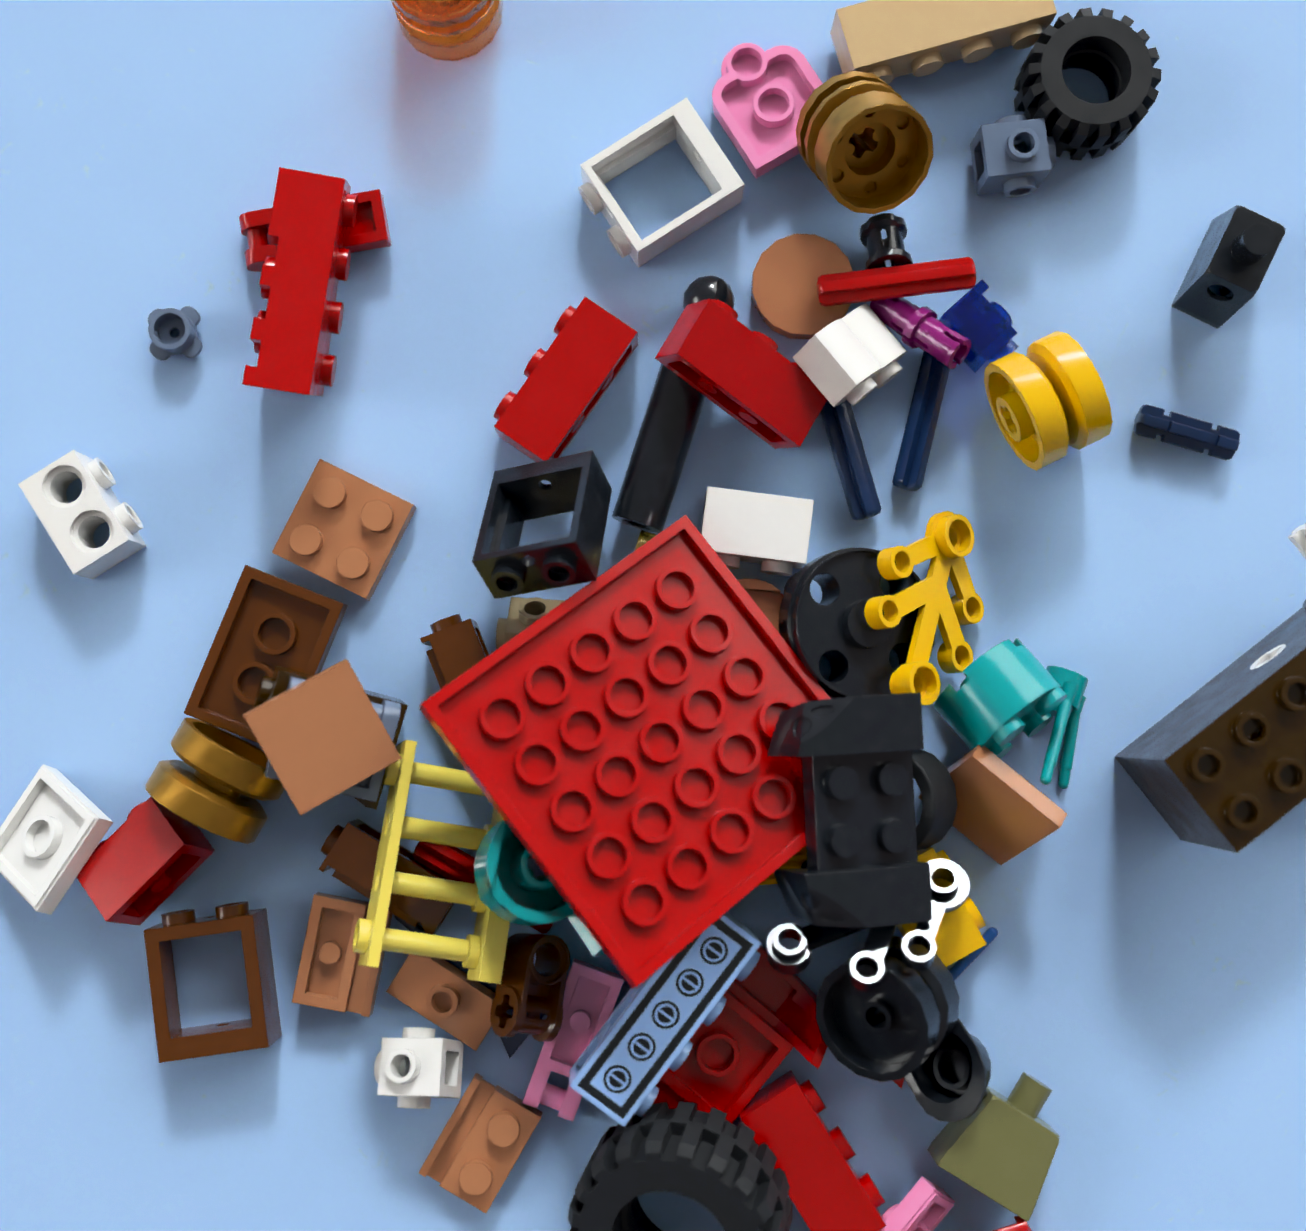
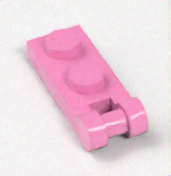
[522,958,624,1122]

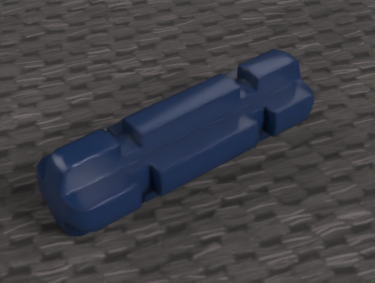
[1134,404,1240,460]

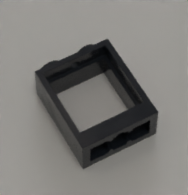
[472,450,612,599]

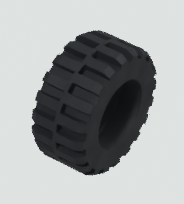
[568,1101,793,1231]

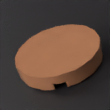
[751,234,853,339]

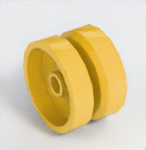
[984,331,1112,471]

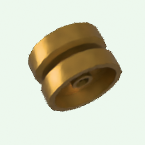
[145,718,285,844]

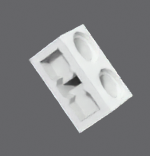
[18,450,146,579]

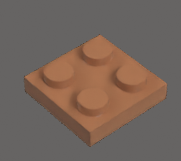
[272,459,417,600]

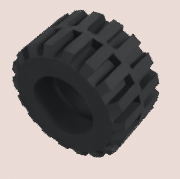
[1014,8,1161,160]

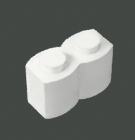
[792,303,907,407]

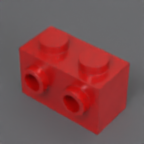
[76,797,215,926]

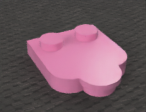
[712,43,823,179]

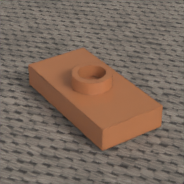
[386,954,495,1051]

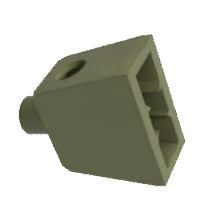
[927,1072,1059,1222]

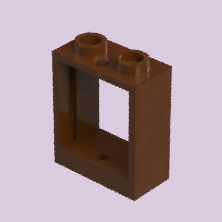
[144,901,282,1063]

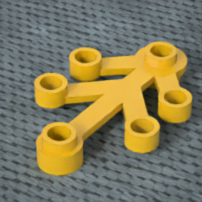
[864,511,984,706]

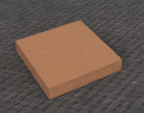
[243,659,402,816]
[918,745,1067,865]

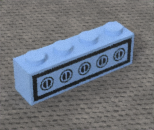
[569,912,761,1127]

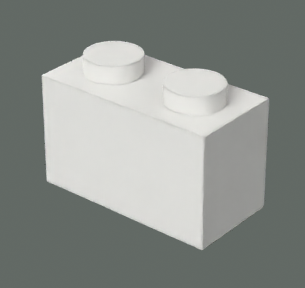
[701,486,814,576]

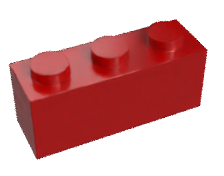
[494,297,638,462]
[655,298,827,449]
[740,1070,886,1231]

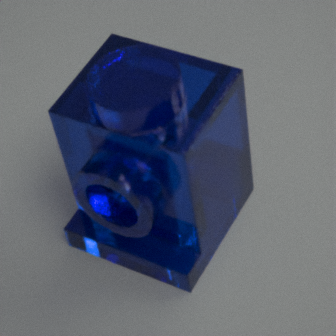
[939,279,1019,373]

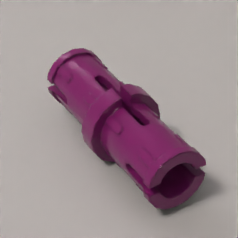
[870,297,971,369]

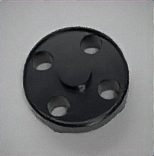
[778,548,935,699]

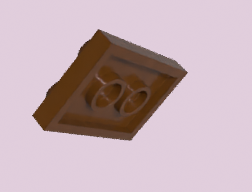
[184,565,348,743]

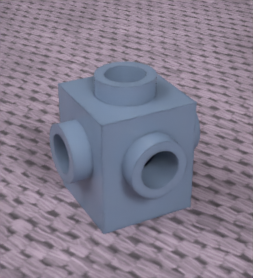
[970,115,1056,198]

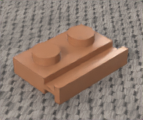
[292,892,393,1017]
[419,1073,543,1213]

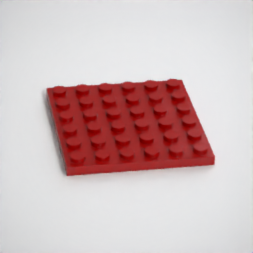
[419,514,831,988]

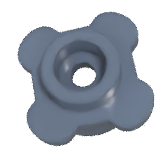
[148,306,203,361]

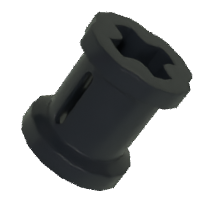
[859,213,913,270]

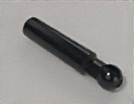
[612,275,735,533]

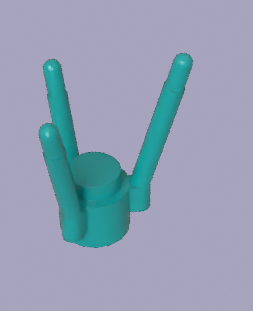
[1040,666,1088,789]

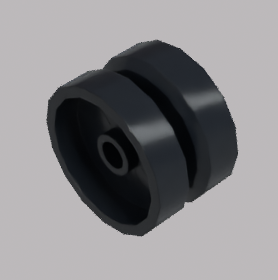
[816,936,959,1082]

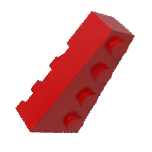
[242,167,358,396]

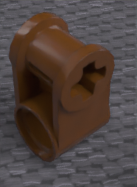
[490,933,570,1042]

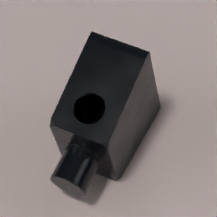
[1171,205,1286,329]

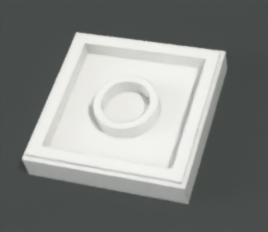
[0,764,113,915]

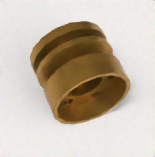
[796,71,933,214]

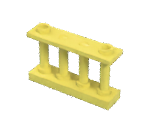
[352,740,510,984]

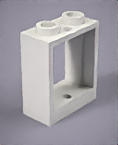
[578,97,745,268]

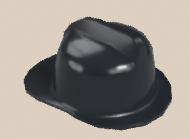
[904,1018,991,1122]

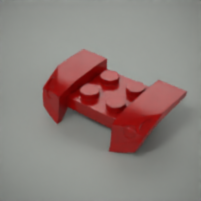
[643,945,827,1123]

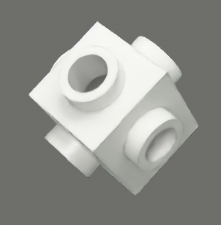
[374,1027,464,1109]

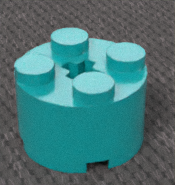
[934,638,1067,759]
[474,820,574,926]

